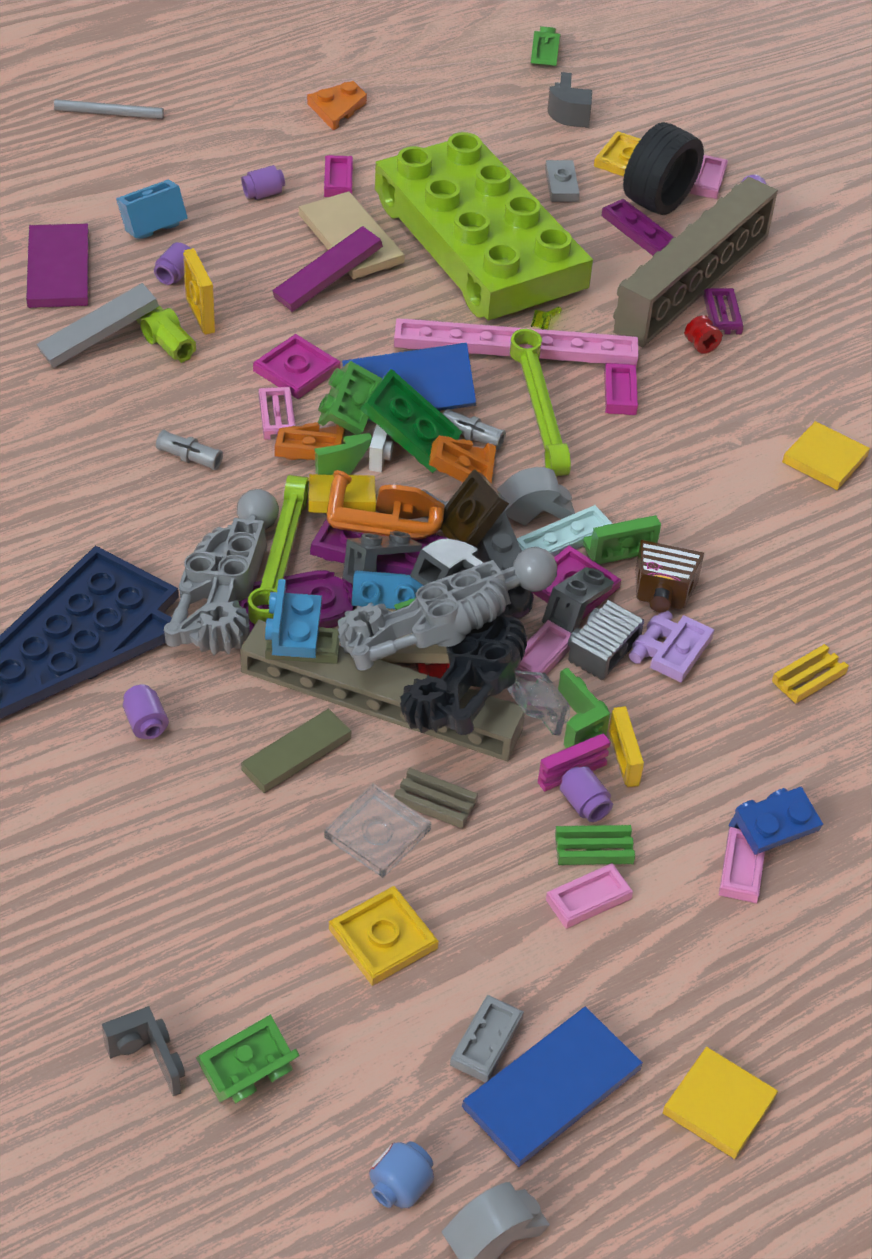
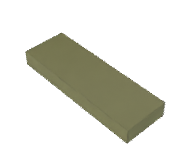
[241,708,351,793]

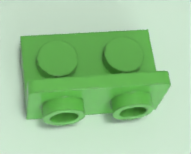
[318,361,382,435]
[583,515,661,564]

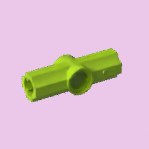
[136,305,196,363]

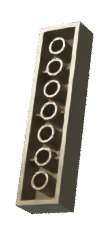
[613,176,778,348]

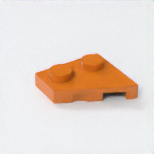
[275,422,346,460]
[429,435,496,484]

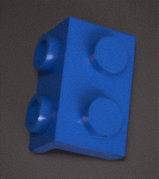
[728,786,823,855]

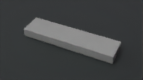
[37,283,159,368]

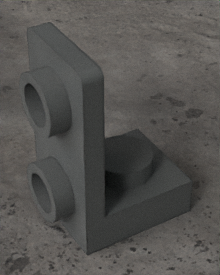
[343,531,422,584]
[542,567,614,633]
[102,1006,185,1096]

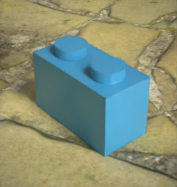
[116,179,188,239]

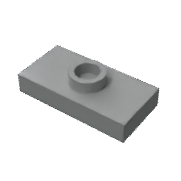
[545,160,580,202]
[450,995,524,1083]

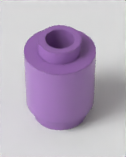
[241,165,285,200]
[154,242,191,285]
[123,684,169,739]
[560,767,613,822]

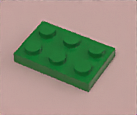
[360,369,462,473]

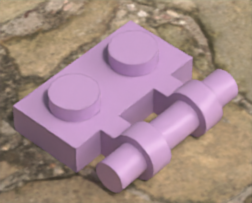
[629,610,714,683]

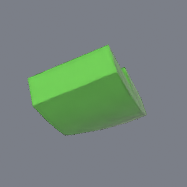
[315,433,372,475]

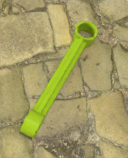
[510,329,571,476]
[248,475,309,624]

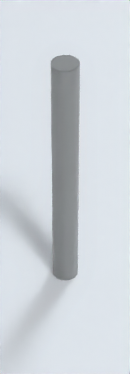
[54,99,164,119]

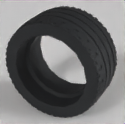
[623,122,704,215]

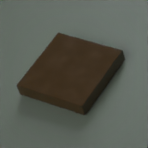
[440,469,509,548]

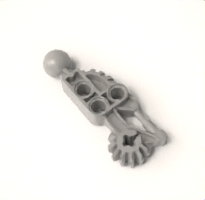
[164,489,279,656]
[338,547,557,670]

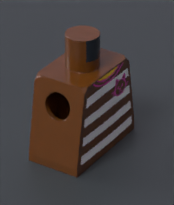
[635,540,704,613]

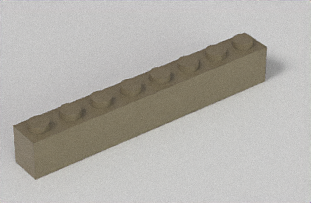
[240,620,526,762]

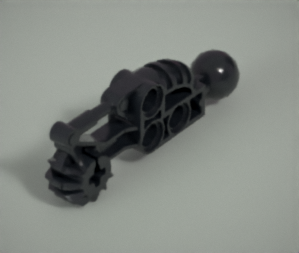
[400,586,534,735]

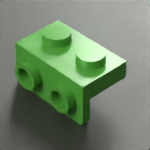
[196,1014,300,1103]

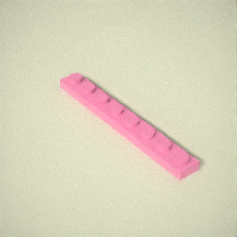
[394,318,638,366]

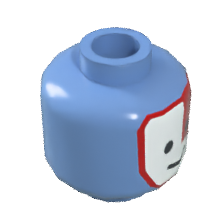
[369,1141,434,1208]

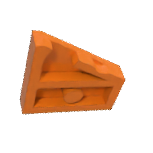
[307,81,367,130]

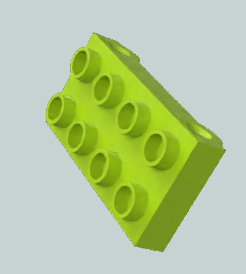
[375,132,593,321]

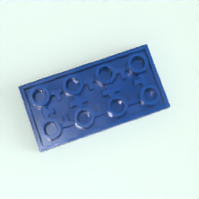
[342,343,476,422]
[462,1006,643,1167]

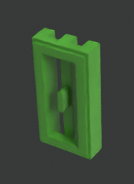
[555,825,635,865]

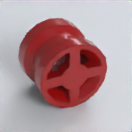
[684,315,723,354]

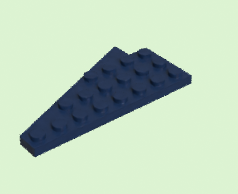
[0,545,179,719]

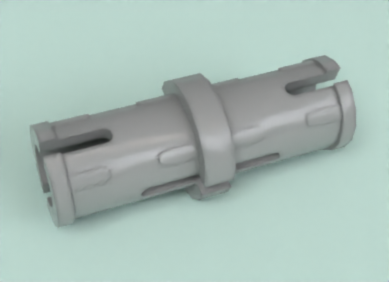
[443,409,506,450]
[156,430,223,470]

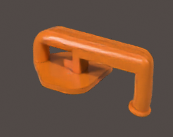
[326,470,445,540]

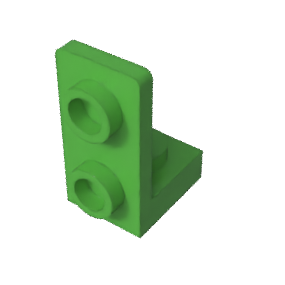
[531,26,561,66]
[558,668,611,748]

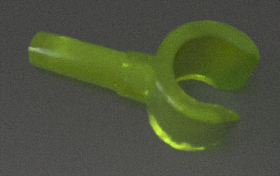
[531,306,562,330]

